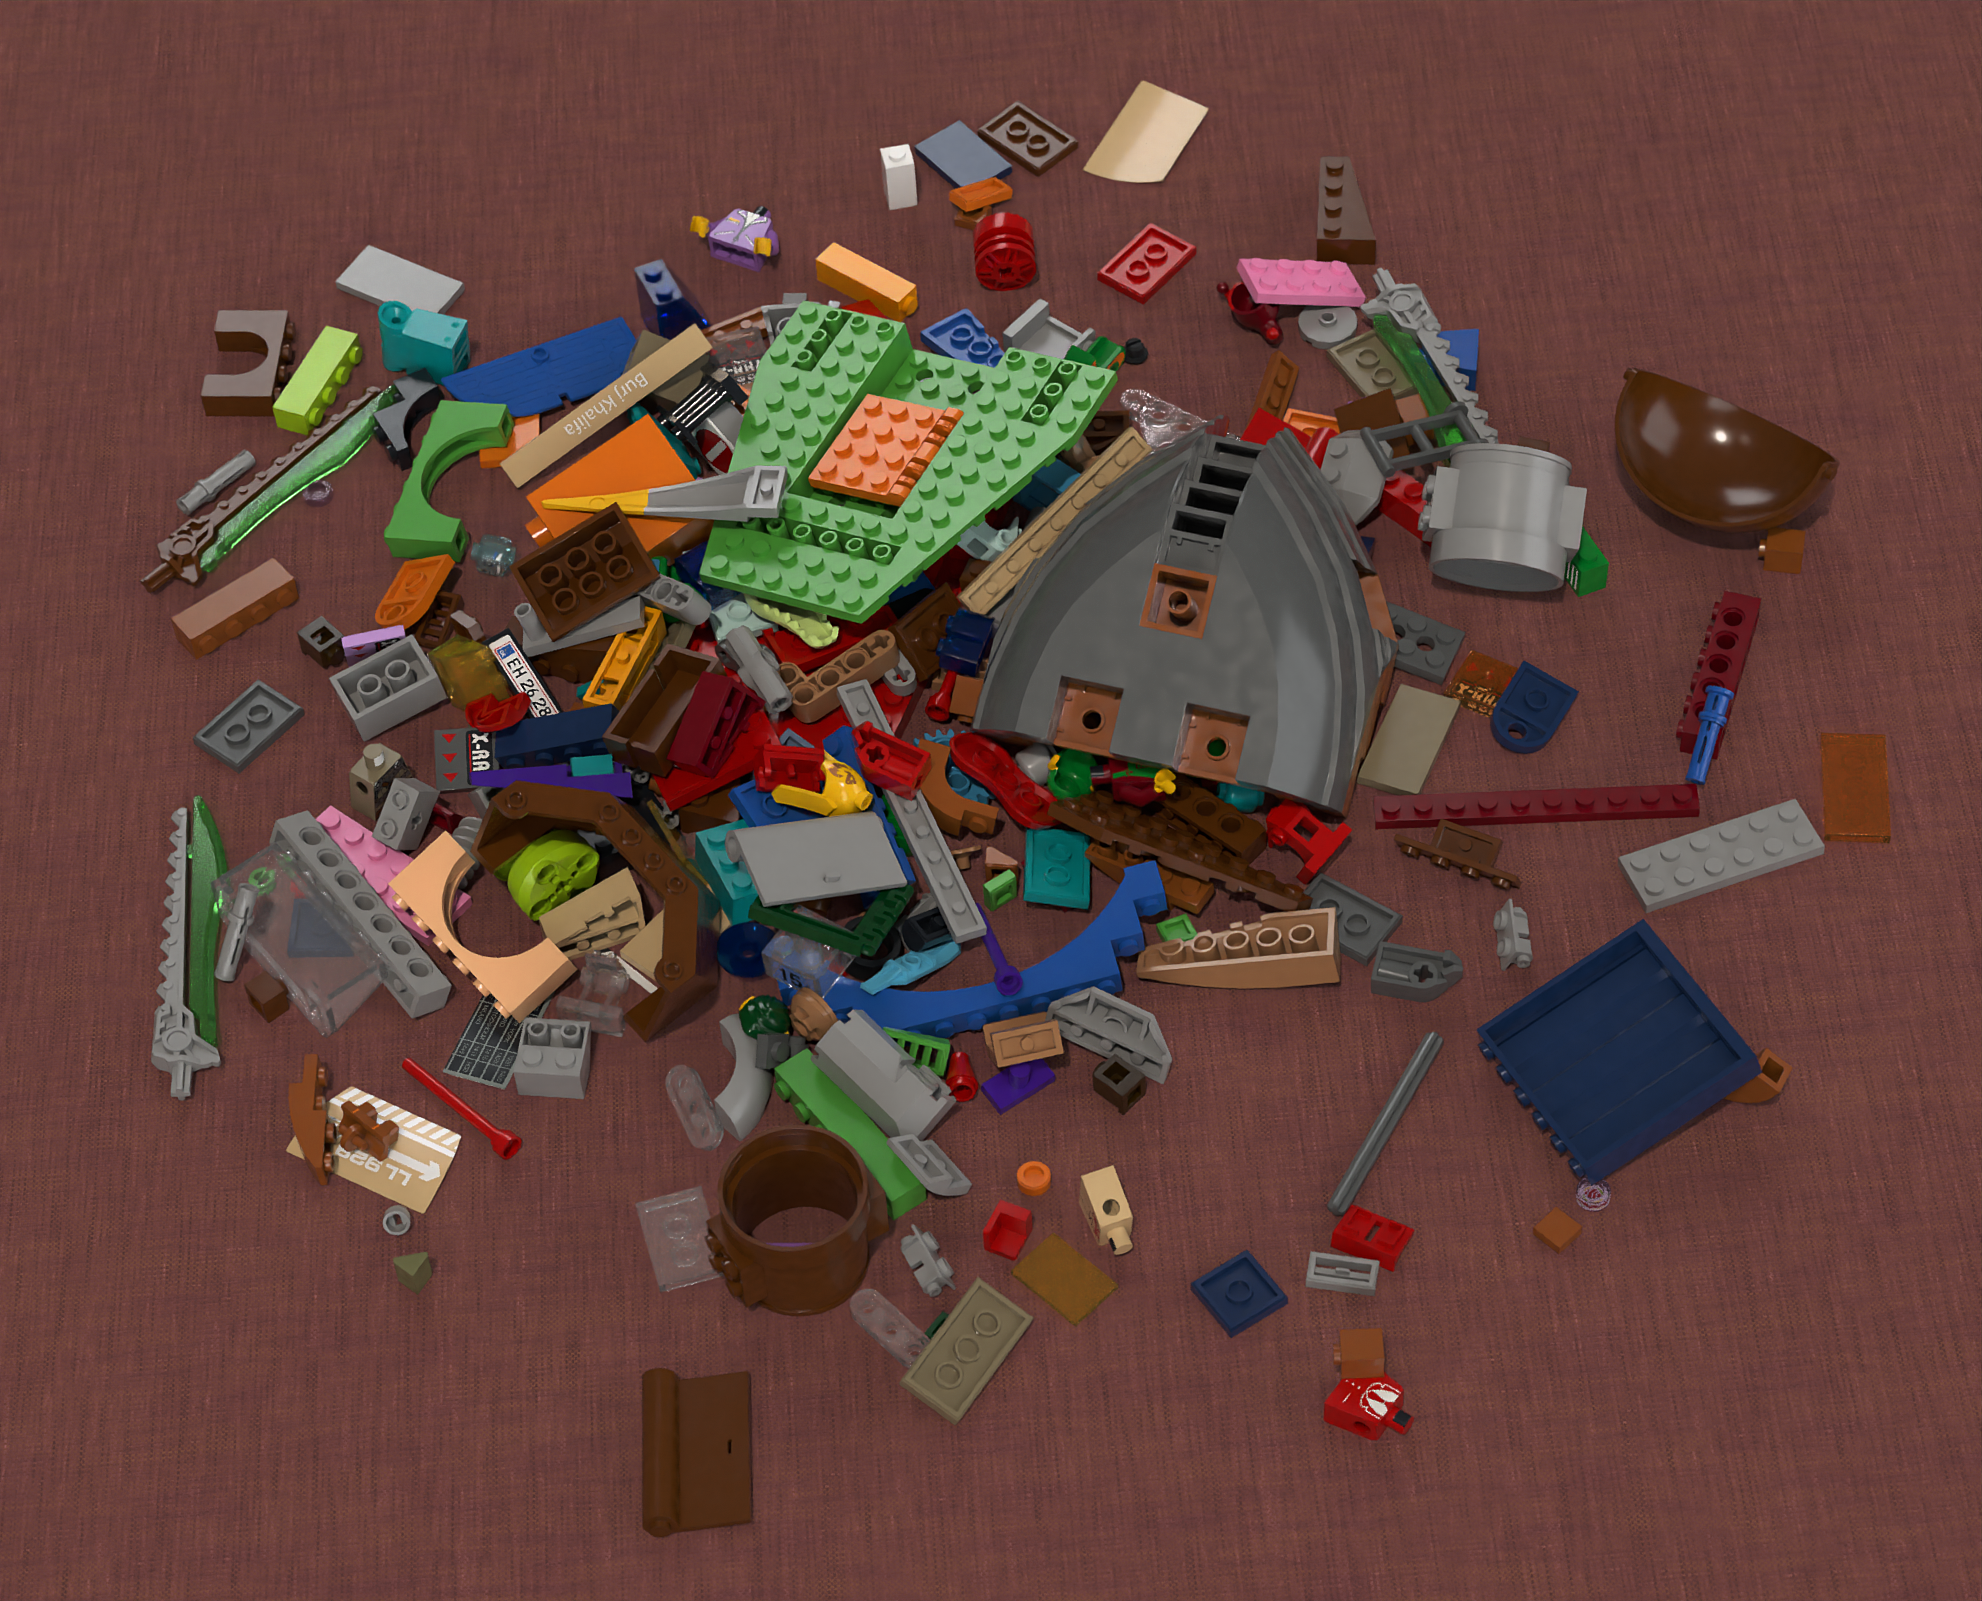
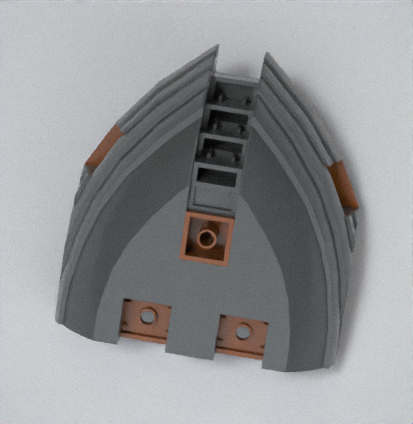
[970,415,1399,819]

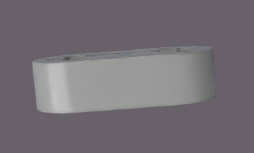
[881,648,917,696]

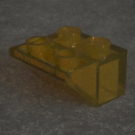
[427,634,509,711]

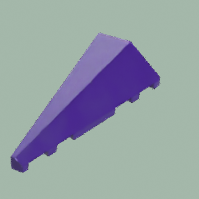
[469,762,633,800]

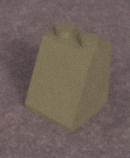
[622,329,710,411]

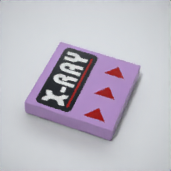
[341,625,406,667]

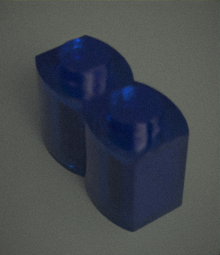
[674,541,742,611]
[936,607,995,677]

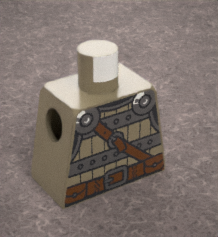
[349,743,413,821]

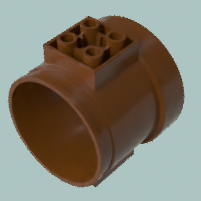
[704,1124,890,1316]

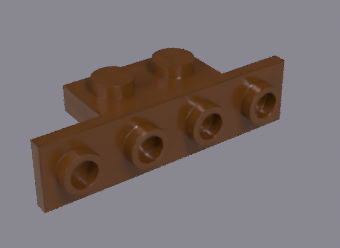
[1394,819,1521,890]

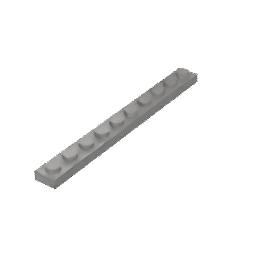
[837,679,987,944]

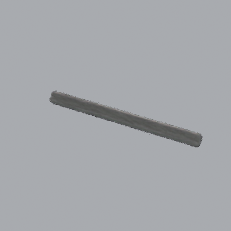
[1327,1031,1444,1217]

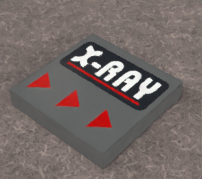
[434,728,500,794]

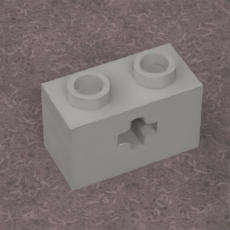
[372,778,440,850]

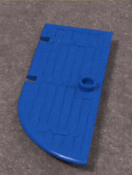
[441,316,636,417]

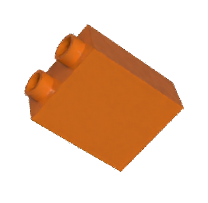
[524,414,714,566]

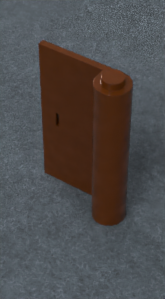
[642,1368,752,1537]

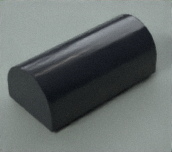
[902,907,952,952]

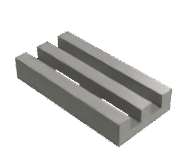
[1305,1251,1379,1296]

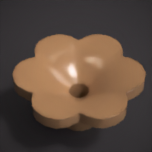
[950,845,982,869]

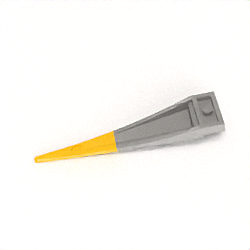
[541,466,788,522]

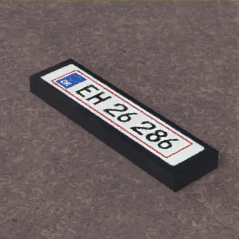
[481,628,563,719]

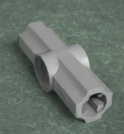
[724,625,793,714]

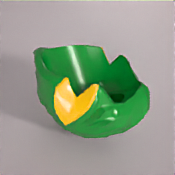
[1046,748,1098,800]

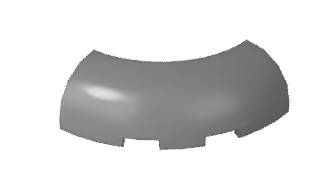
[714,1013,773,1142]

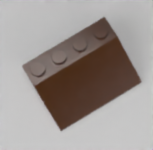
[509,502,661,642]

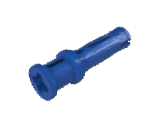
[1685,685,1734,785]

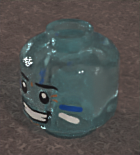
[470,534,517,577]

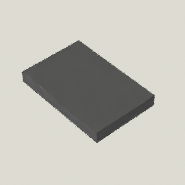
[193,679,305,774]
[1303,872,1403,966]

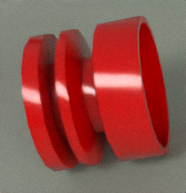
[973,212,1036,291]

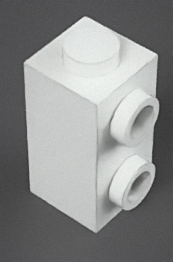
[880,144,918,210]

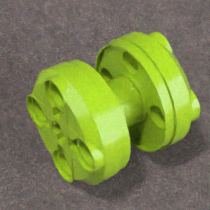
[493,829,599,921]

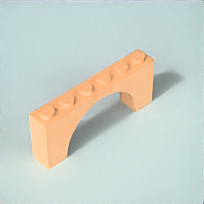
[388,830,577,1024]

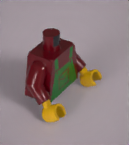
[1089,758,1176,807]

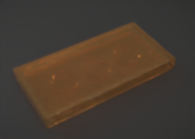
[1820,733,1891,843]

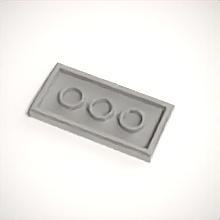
[335,245,465,314]

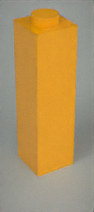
[815,242,918,322]

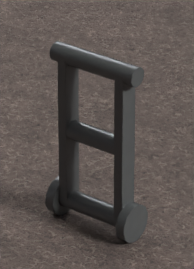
[1360,401,1489,478]

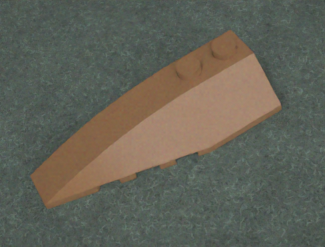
[1137,907,1341,989]

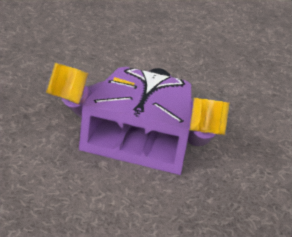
[689,206,779,272]

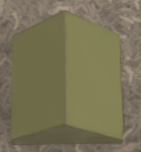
[393,1252,432,1295]

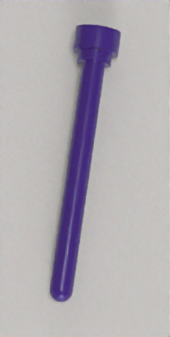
[975,903,1023,995]

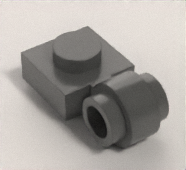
[755,1033,809,1069]

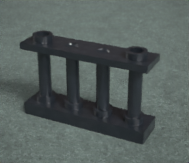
[655,361,749,446]

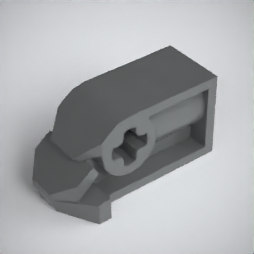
[1371,941,1463,1002]

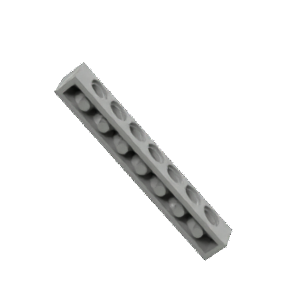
[269,810,452,1019]

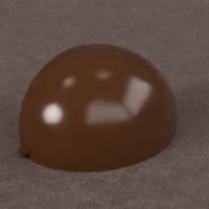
[1615,368,1840,533]

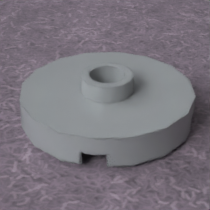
[1298,305,1357,349]

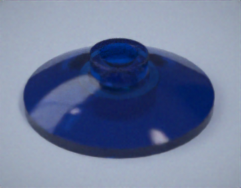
[717,922,781,978]

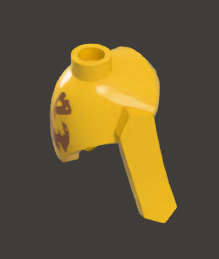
[771,750,873,817]

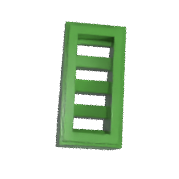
[883,1026,950,1076]

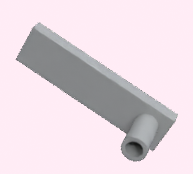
[514,596,645,657]

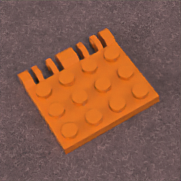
[808,394,964,507]

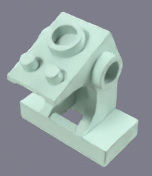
[957,517,1022,561]

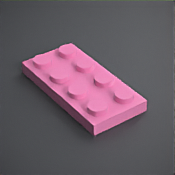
[1236,258,1366,307]

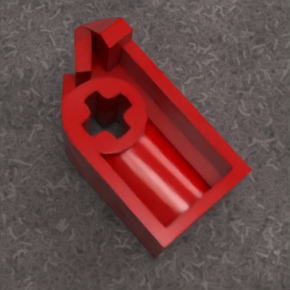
[851,721,932,801]

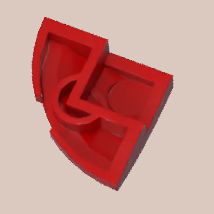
[465,692,531,732]

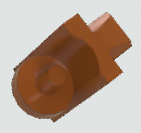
[338,1100,399,1162]

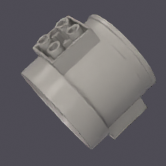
[1418,443,1587,592]

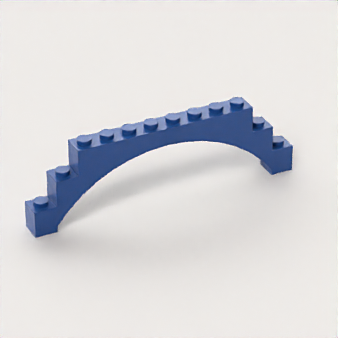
[772,860,1167,1047]

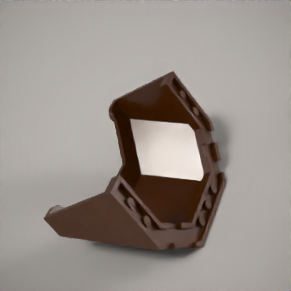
[470,780,721,1043]

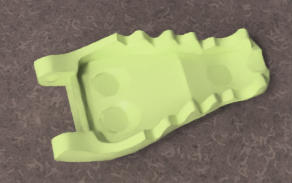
[743,593,839,649]

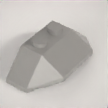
[1321,430,1394,526]
[1045,986,1172,1084]

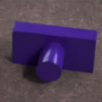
[981,1058,1056,1115]

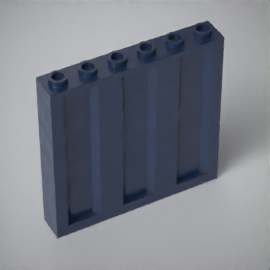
[1476,919,1762,1186]

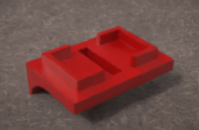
[1330,1205,1415,1272]

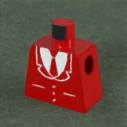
[1324,1372,1414,1441]

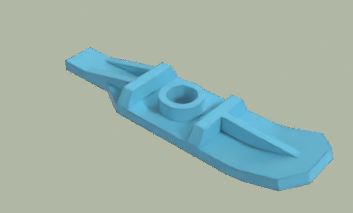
[860,938,961,995]

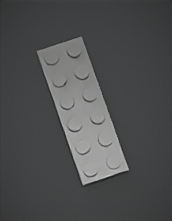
[1618,798,1825,913]

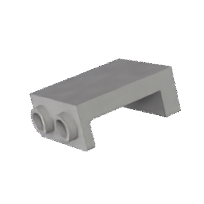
[1003,298,1096,359]

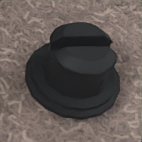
[1124,338,1148,364]

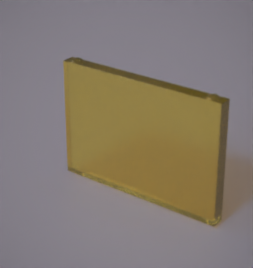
[646,800,709,885]
[1011,1233,1118,1327]

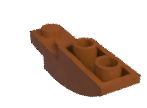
[1084,839,1215,914]
[288,1054,337,1185]

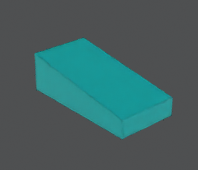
[570,754,614,777]

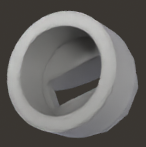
[383,1205,411,1235]

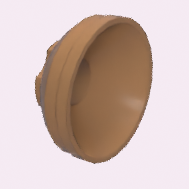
[789,987,838,1042]

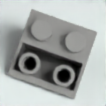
[513,1017,591,1099]

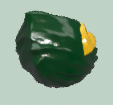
[739,994,792,1040]

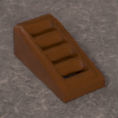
[414,590,465,652]

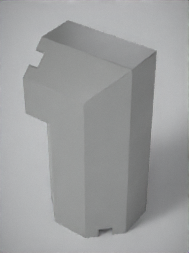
[811,1010,957,1141]

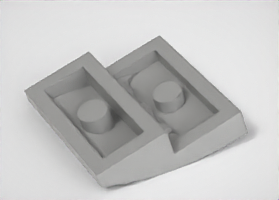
[886,1134,972,1196]

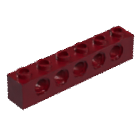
[1676,591,1762,760]

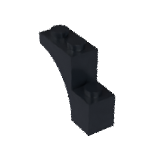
[372,368,440,471]

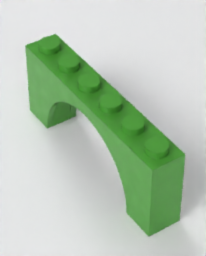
[384,400,515,562]

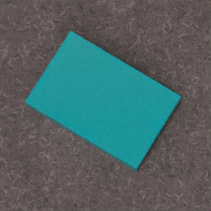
[1023,827,1090,910]

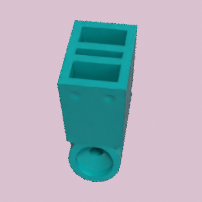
[378,301,471,385]

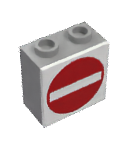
[691,401,743,475]

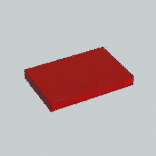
[1097,223,1197,305]

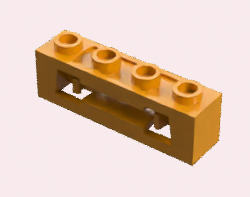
[582,606,667,712]

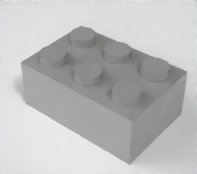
[329,634,447,742]

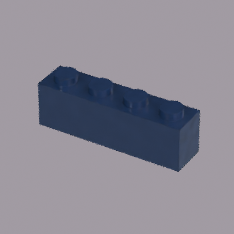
[494,703,619,769]

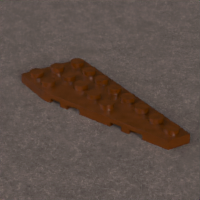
[1047,790,1313,912]

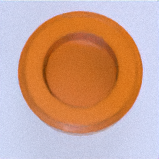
[1017,1161,1051,1196]

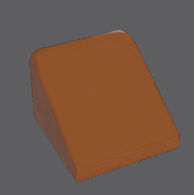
[985,846,1019,885]

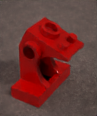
[1266,799,1352,885]

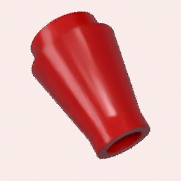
[946,1052,978,1102]

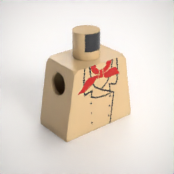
[1079,1165,1133,1255]

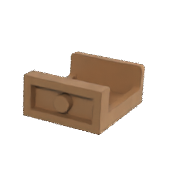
[982,1011,1064,1068]

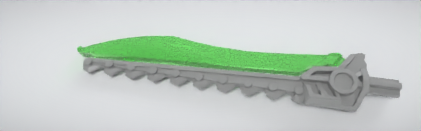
[1360,268,1498,463]
[151,795,228,1100]

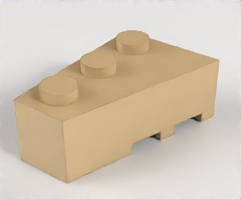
[538,867,646,960]

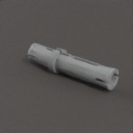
[176,449,256,515]
[214,883,260,981]

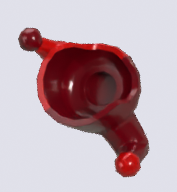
[1216,282,1283,345]

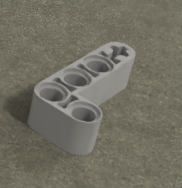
[625,573,712,625]

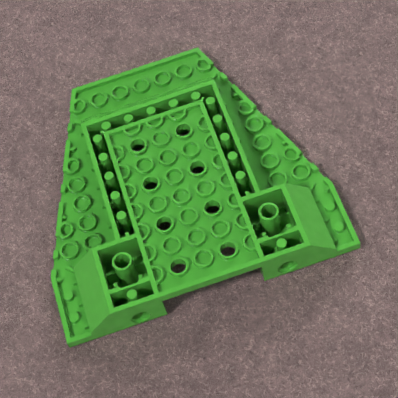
[699,300,1118,624]

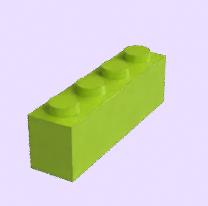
[273,326,363,435]

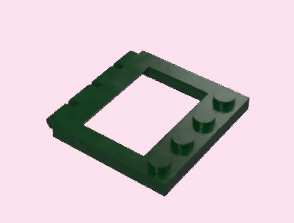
[748,884,914,957]

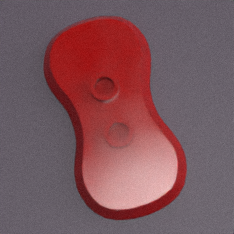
[949,732,1062,830]

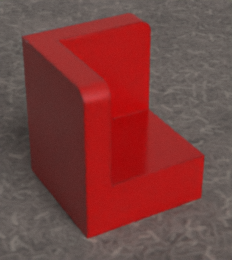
[983,1199,1033,1261]

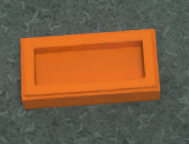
[949,177,1013,212]

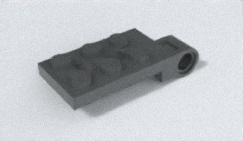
[1387,601,1466,685]

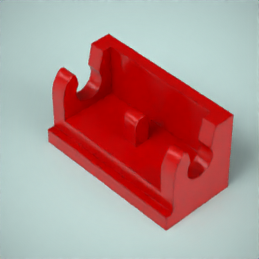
[752,744,826,793]

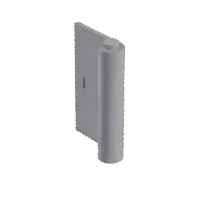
[725,811,908,907]

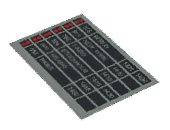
[442,991,555,1089]

